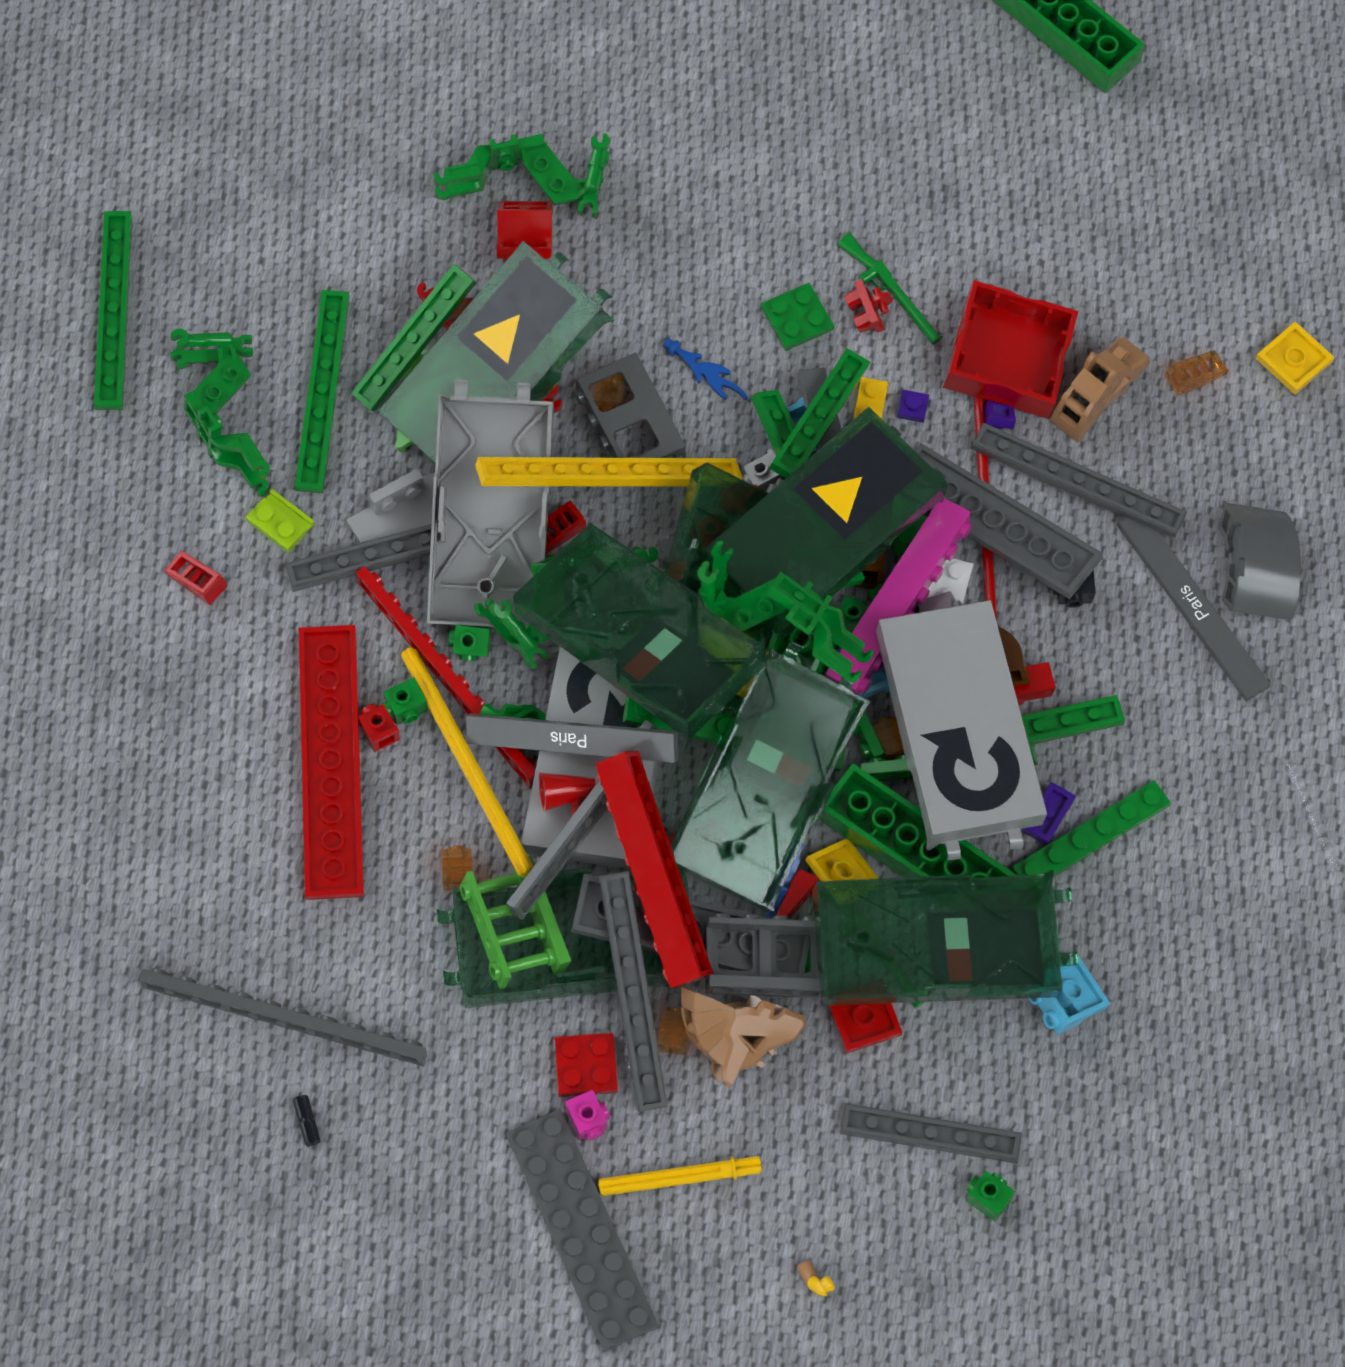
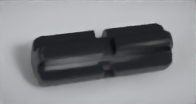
[293,1095,321,1146]

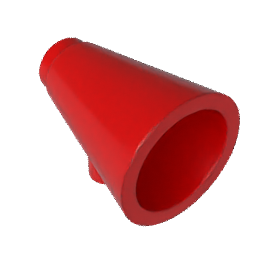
[539,772,596,816]

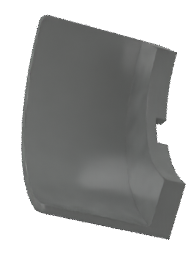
[1218,503,1301,620]

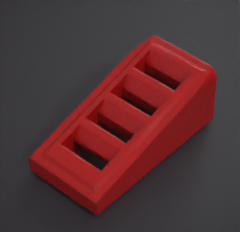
[546,500,586,555]
[164,550,227,605]
[776,869,819,920]

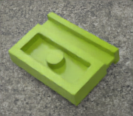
[245,489,315,553]

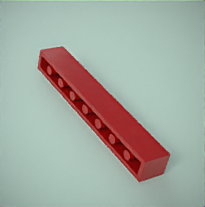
[595,751,714,988]

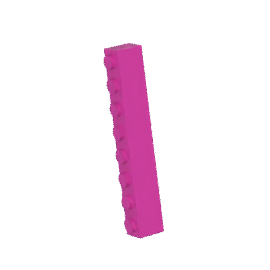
[825,497,972,701]

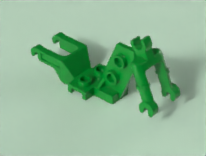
[434,133,610,218]
[171,329,270,497]
[697,540,874,683]
[474,544,658,669]

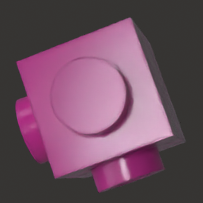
[565,1090,610,1141]

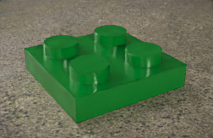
[761,282,834,351]

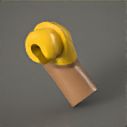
[797,1260,835,1297]

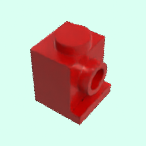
[358,704,400,753]

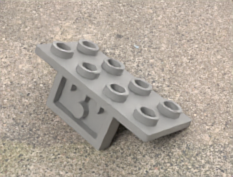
[347,469,435,543]

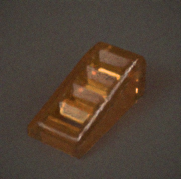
[1164,350,1228,396]

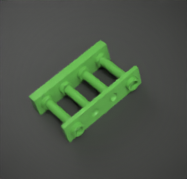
[460,856,571,989]

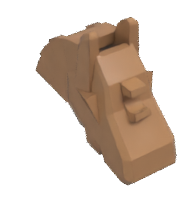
[1049,337,1150,443]
[681,986,806,1086]

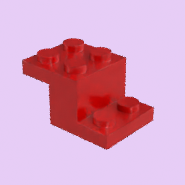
[497,201,553,263]

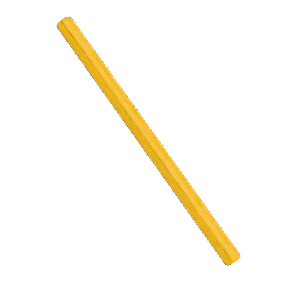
[401,647,534,878]

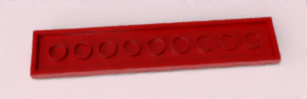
[298,625,364,900]

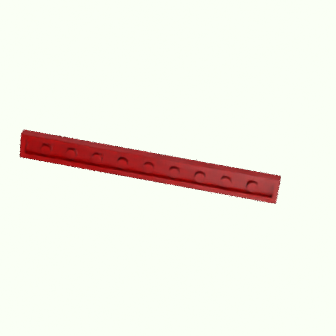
[356,566,537,789]

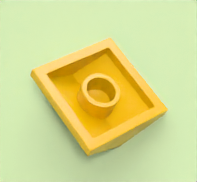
[805,839,882,905]

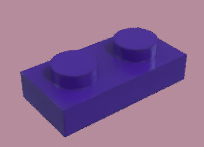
[1022,782,1076,846]

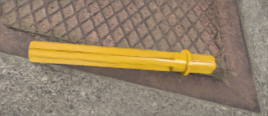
[598,1156,762,1196]

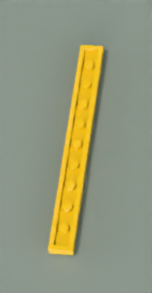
[475,457,743,487]

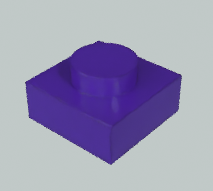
[897,389,930,423]
[985,401,1016,429]

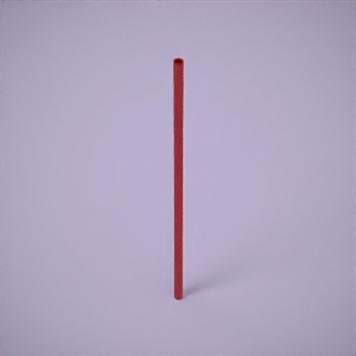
[974,397,997,622]

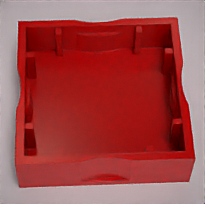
[943,280,1079,419]

